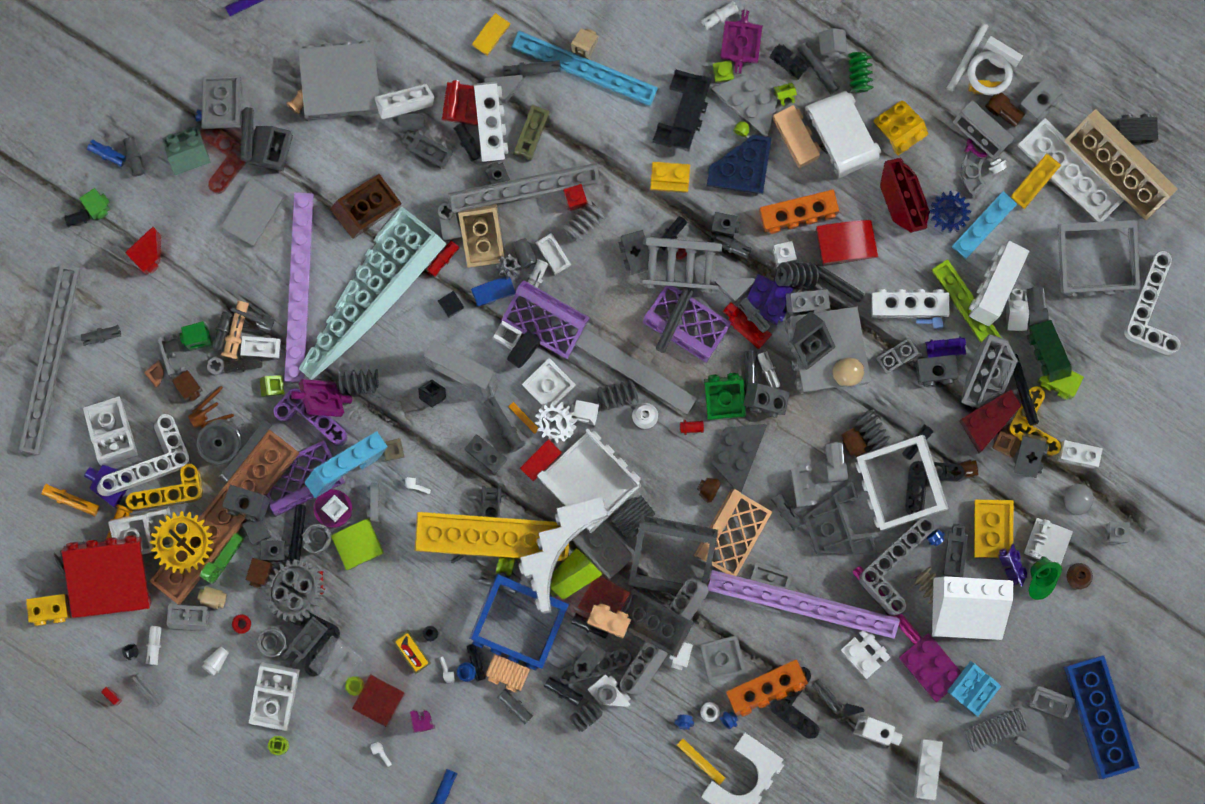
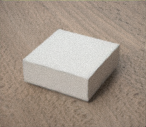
[321,495,349,522]

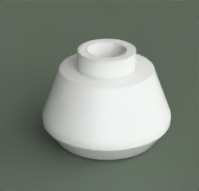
[632,403,658,429]

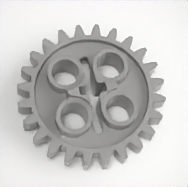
[264,559,325,622]

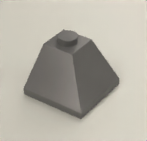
[792,311,836,370]

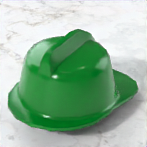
[1028,556,1062,600]

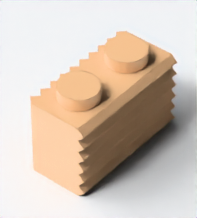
[485,654,530,693]

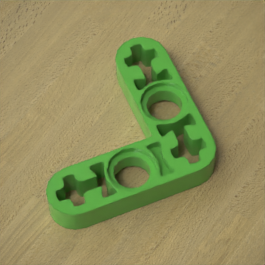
[199,533,245,584]

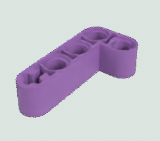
[274,388,348,446]

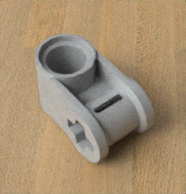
[438,203,462,241]

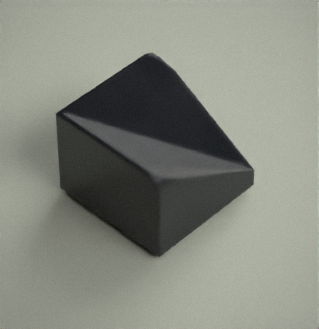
[438,291,464,318]
[418,379,446,408]

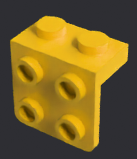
[874,100,929,156]

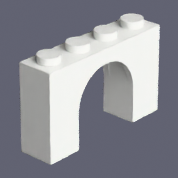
[701,733,784,804]

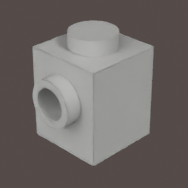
[819,28,847,59]

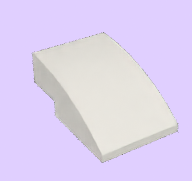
[83,396,138,466]
[108,507,177,554]
[249,662,300,731]

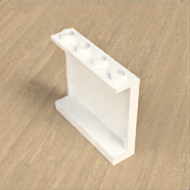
[537,428,641,533]

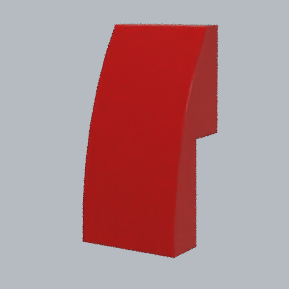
[520,439,562,481]

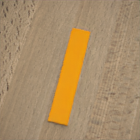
[508,402,538,434]

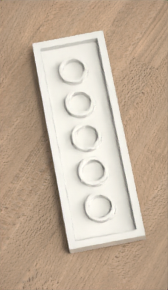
[1018,118,1124,222]

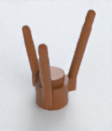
[188,386,234,429]

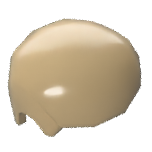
[832,357,864,386]

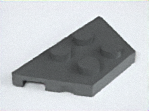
[711,424,767,492]

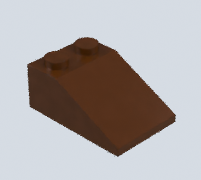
[330,174,402,239]

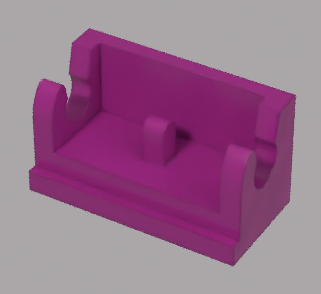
[410,710,436,733]

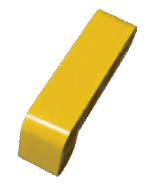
[126,464,203,511]

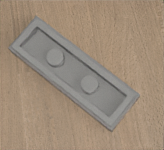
[1013,736,1071,771]

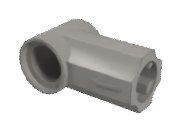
[826,443,848,482]

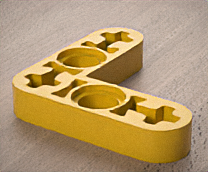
[1009,386,1061,456]

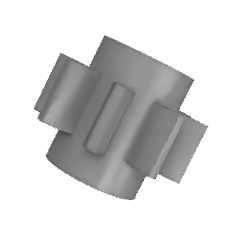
[496,254,521,279]

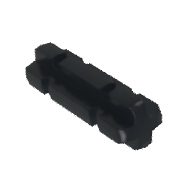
[466,644,486,681]

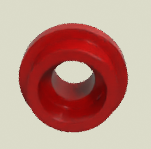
[232,614,251,634]

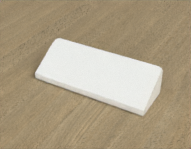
[375,84,434,119]

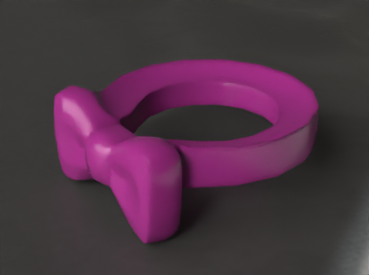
[965,137,988,157]

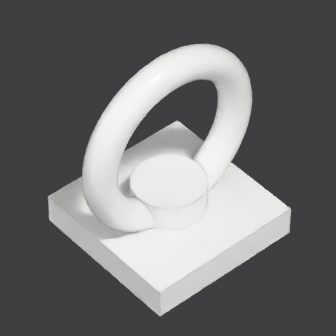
[968,36,1023,95]

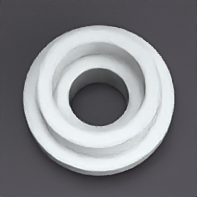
[988,157,1007,174]
[700,702,720,722]

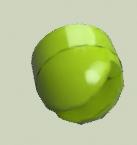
[733,121,749,137]

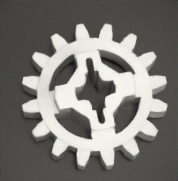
[535,400,577,443]

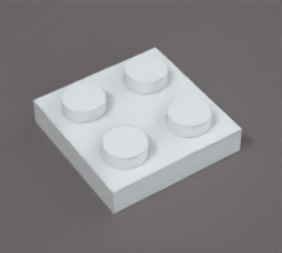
[522,358,576,406]

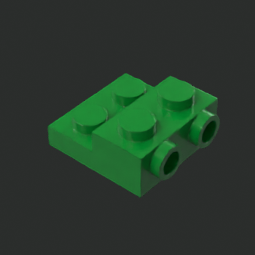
[704,373,746,420]

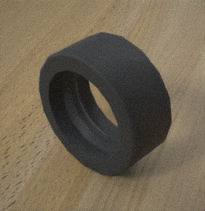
[507,331,541,368]

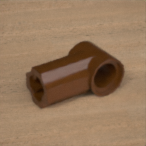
[985,92,1025,128]

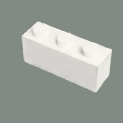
[914,739,943,800]

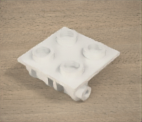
[1024,518,1073,565]

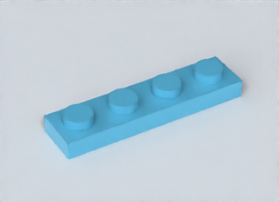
[952,191,1017,260]

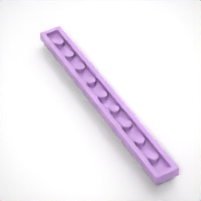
[284,193,314,382]
[707,570,900,638]

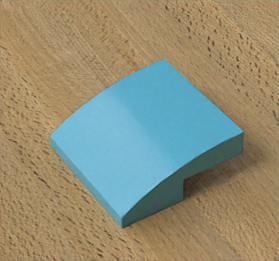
[947,661,1001,717]

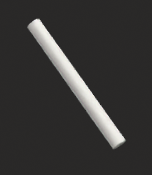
[947,23,989,92]

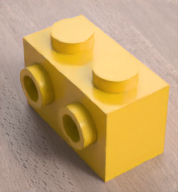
[26,594,71,626]

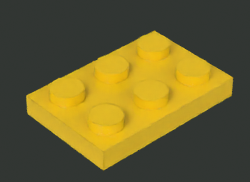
[974,499,1014,558]

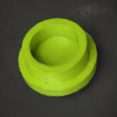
[345,676,365,696]

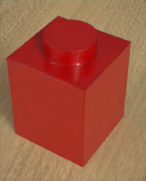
[563,184,587,211]

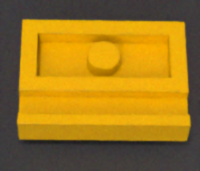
[650,162,690,193]

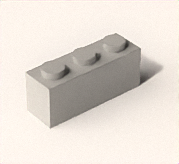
[952,100,1015,160]

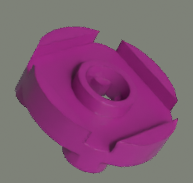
[313,489,353,528]

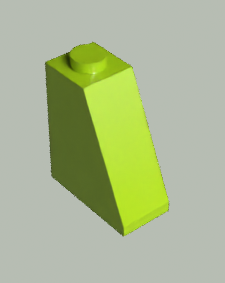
[550,548,602,600]

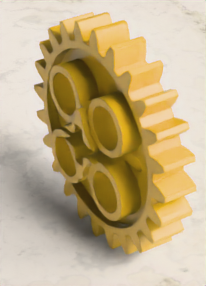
[150,511,214,574]

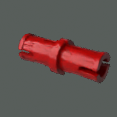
[426,240,460,277]

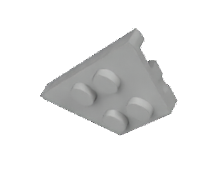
[711,73,778,137]

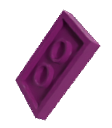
[899,633,961,703]

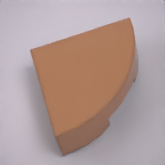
[144,361,164,388]

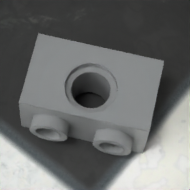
[1018,76,1063,123]
[785,289,830,313]

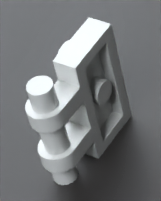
[840,630,891,679]

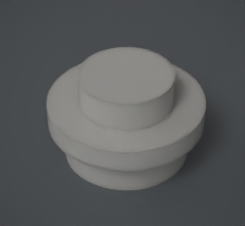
[597,684,617,704]

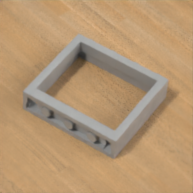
[1057,220,1140,296]
[424,339,499,399]

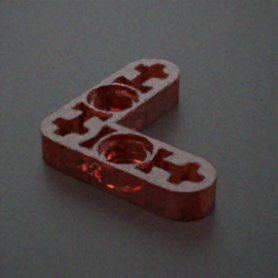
[201,128,246,194]

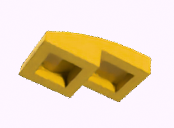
[472,13,511,56]

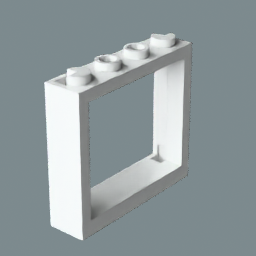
[855,435,949,531]

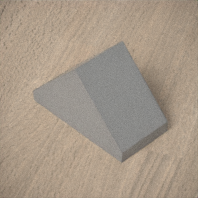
[715,278,754,304]

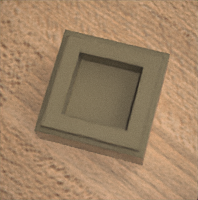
[384,438,405,461]

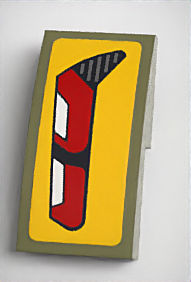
[392,629,431,674]

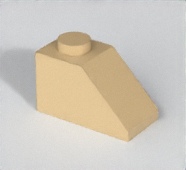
[571,28,598,59]

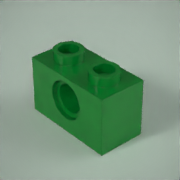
[179,321,212,351]

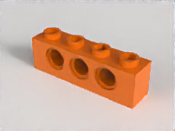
[759,189,839,234]
[726,659,808,716]

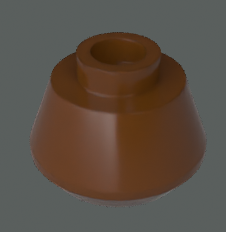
[697,478,721,503]
[1066,563,1093,589]

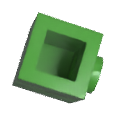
[79,188,111,220]

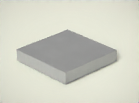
[699,635,746,682]

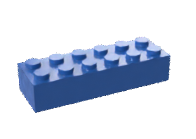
[1064,655,1140,779]

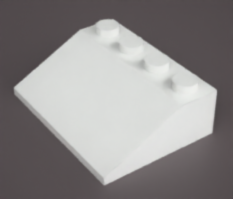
[932,577,1013,640]

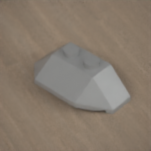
[961,334,1018,408]

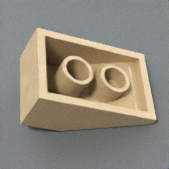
[458,204,505,268]

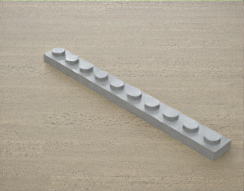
[19,264,81,455]

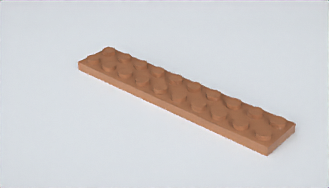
[149,429,299,605]

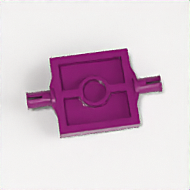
[720,10,763,74]
[291,379,352,417]

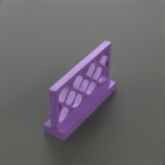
[501,280,590,359]
[643,285,731,363]
[266,440,345,516]

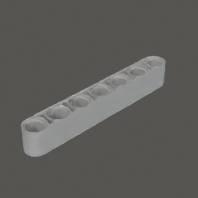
[620,579,708,696]

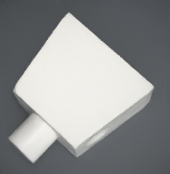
[853,715,902,746]

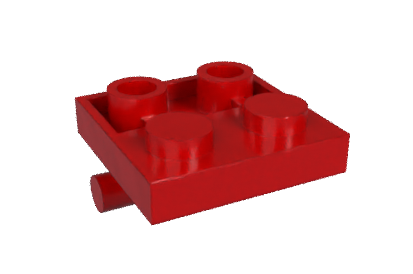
[442,80,478,125]

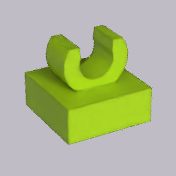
[774,82,797,106]

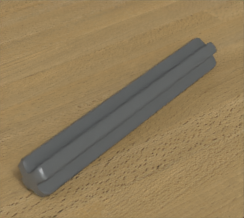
[656,287,693,353]

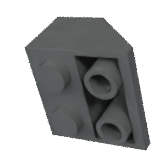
[246,126,293,171]

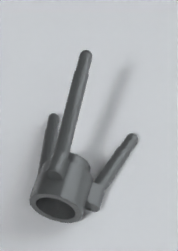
[230,302,275,335]

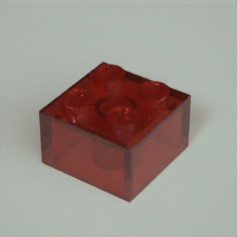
[577,576,630,615]
[352,674,406,727]

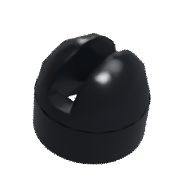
[122,644,138,660]

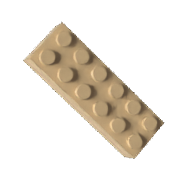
[1064,109,1178,220]

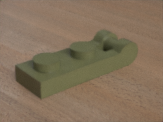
[513,105,550,161]

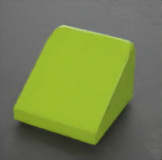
[260,375,284,397]

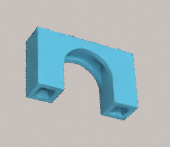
[304,431,387,498]

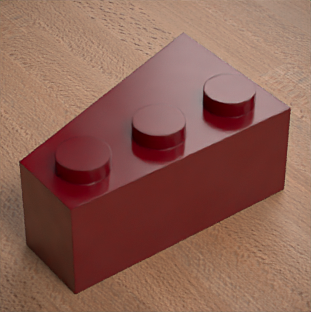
[959,390,1021,453]

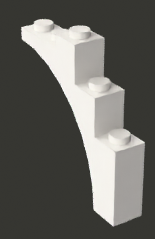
[519,497,609,614]

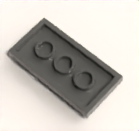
[621,589,694,657]

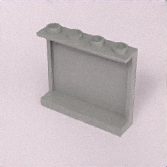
[298,40,379,120]
[785,307,871,394]

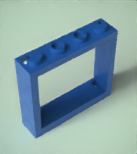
[469,574,569,671]

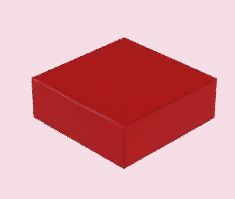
[101,687,123,705]

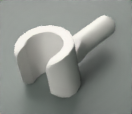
[405,477,431,494]
[439,657,455,683]
[371,742,392,767]

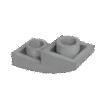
[876,337,920,374]

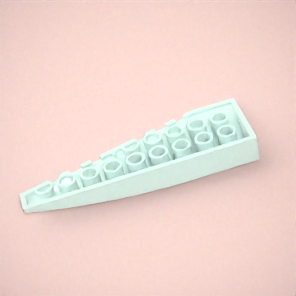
[299,206,446,380]

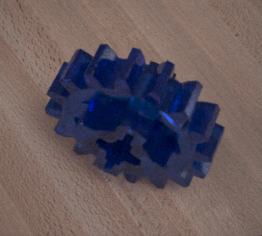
[929,191,971,233]

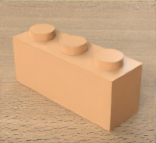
[772,105,821,168]

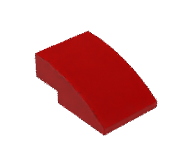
[816,220,878,266]

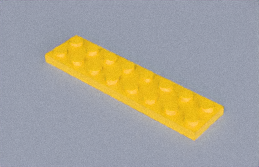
[415,512,569,562]

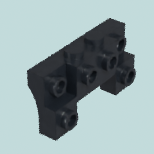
[653,69,712,152]

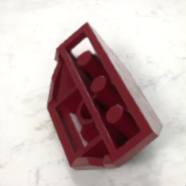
[880,158,930,233]

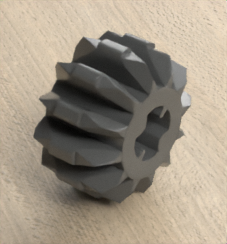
[570,700,603,732]

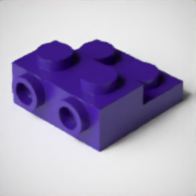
[747,274,793,325]

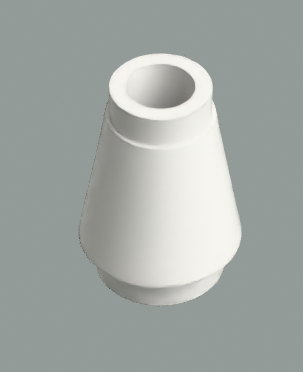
[202,646,229,676]

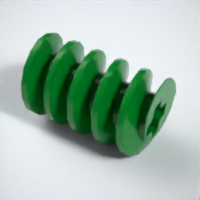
[848,52,874,93]

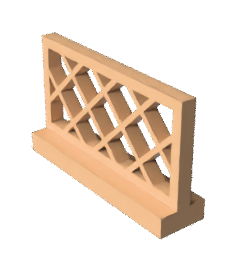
[693,489,772,576]

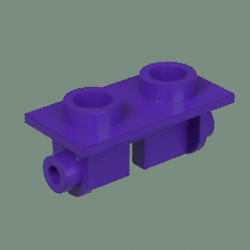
[925,336,966,358]
[998,544,1027,586]

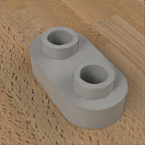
[367,483,380,521]

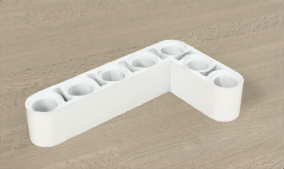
[1124,251,1181,355]
[97,414,189,496]

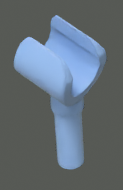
[916,317,944,329]

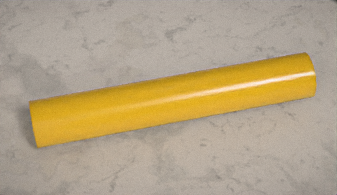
[677,738,725,785]

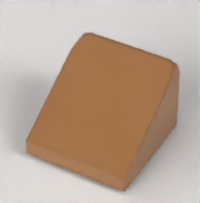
[992,431,1021,458]

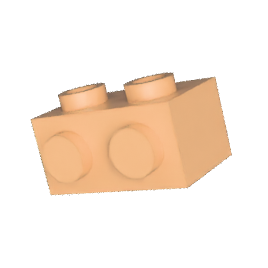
[587,603,631,638]

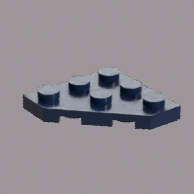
[707,135,772,194]

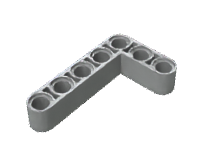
[859,517,935,616]

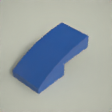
[471,277,516,307]

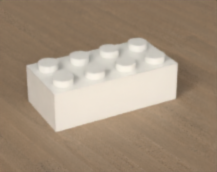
[969,241,1029,326]

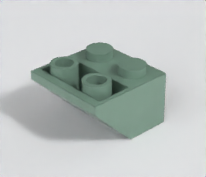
[162,125,211,175]

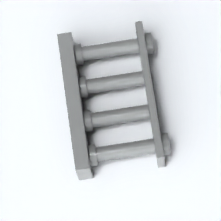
[640,237,722,293]

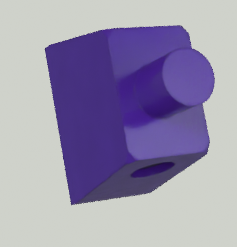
[84,465,130,509]

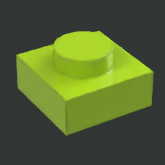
[712,61,734,83]

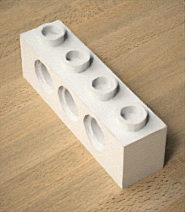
[474,82,508,161]
[871,289,949,318]

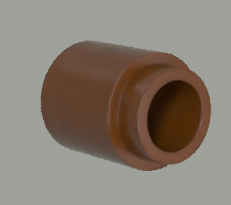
[841,428,868,458]

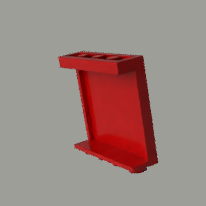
[62,535,151,618]

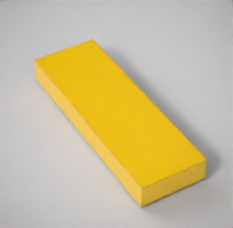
[1010,153,1061,209]

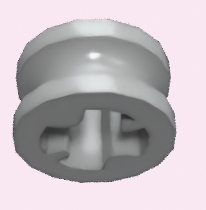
[207,357,225,375]

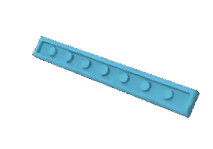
[511,31,658,106]

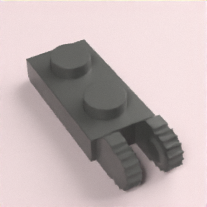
[281,616,328,669]

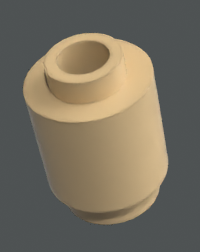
[197,586,227,609]

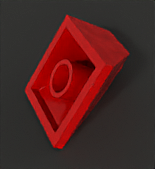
[125,227,161,275]

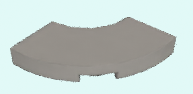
[961,145,986,198]

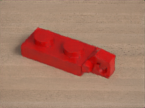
[723,302,772,349]

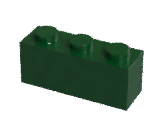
[1027,320,1072,383]

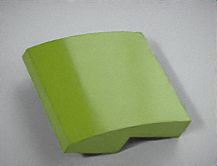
[331,518,384,571]

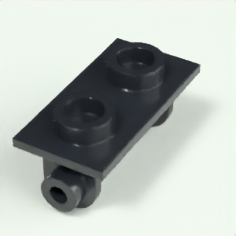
[769,44,809,80]

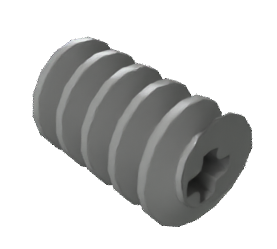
[563,202,606,242]

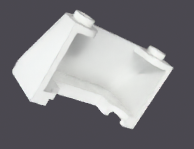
[804,91,881,179]

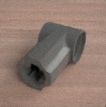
[1027,287,1049,326]

